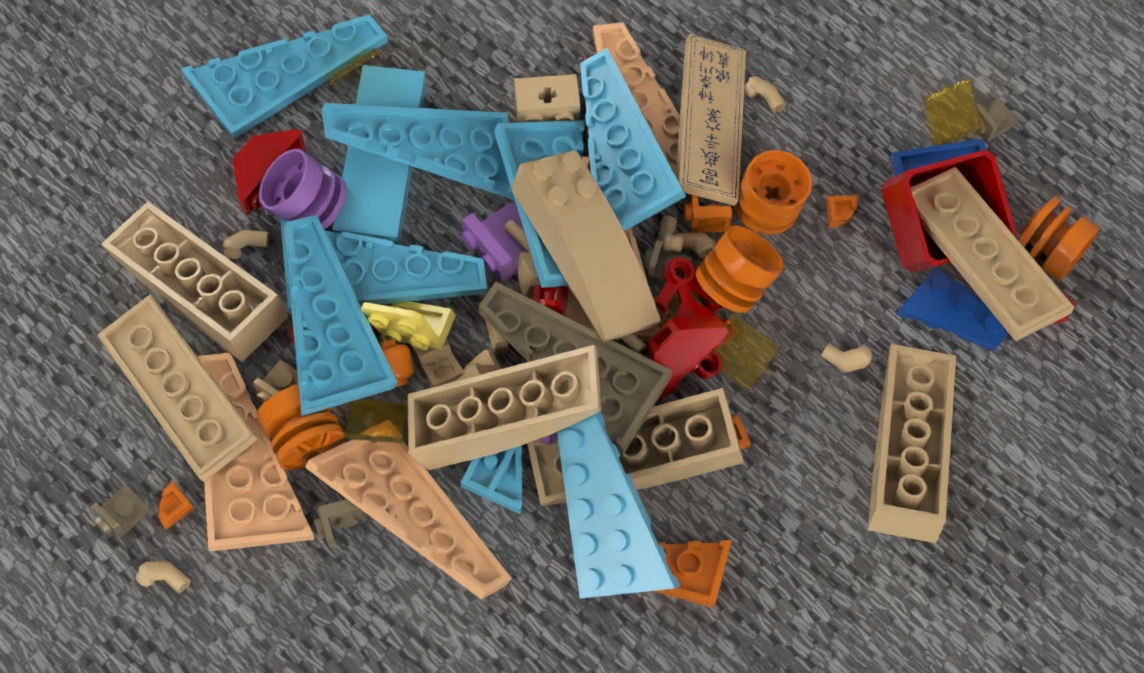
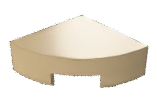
[518,251,540,297]

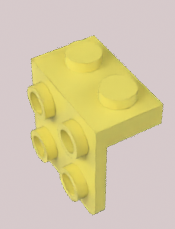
[361,302,456,350]

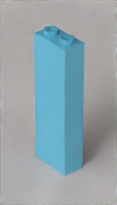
[332,65,426,245]

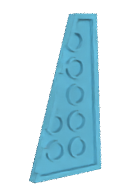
[181,15,388,139]
[580,48,686,231]
[322,103,515,200]
[494,120,585,288]
[284,215,397,416]
[280,219,487,314]
[557,411,681,599]

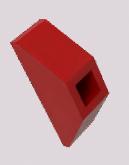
[232,129,305,216]
[647,316,730,402]

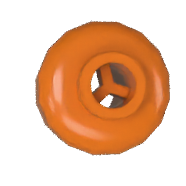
[378,339,414,387]

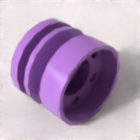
[259,149,347,229]

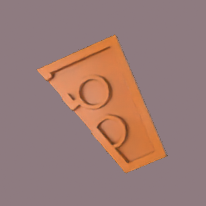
[653,540,732,609]

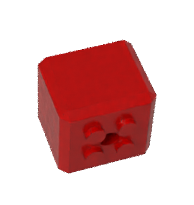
[881,150,1017,273]

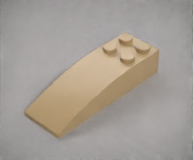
[511,150,661,342]
[101,202,289,362]
[868,344,956,543]
[408,345,601,470]
[527,388,744,506]

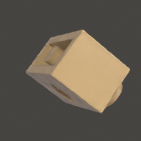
[514,74,580,123]

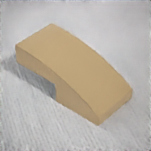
[410,339,463,387]

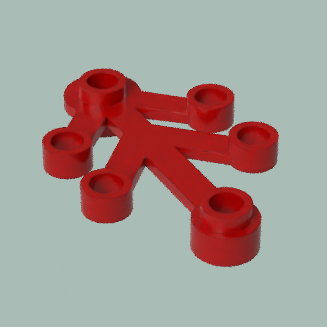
[654,258,736,379]

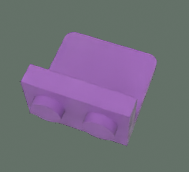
[461,202,527,283]

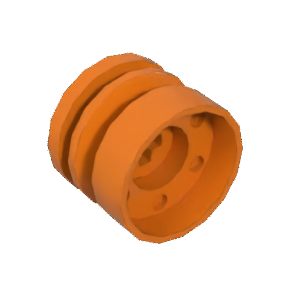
[735,150,812,235]
[1018,196,1101,283]
[695,225,784,313]
[256,384,346,470]

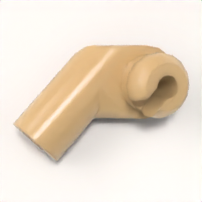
[744,76,786,113]
[657,216,684,253]
[222,230,269,259]
[675,233,716,260]
[821,343,872,372]
[136,561,191,593]

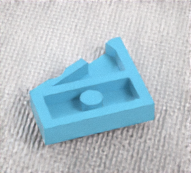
[461,446,522,514]

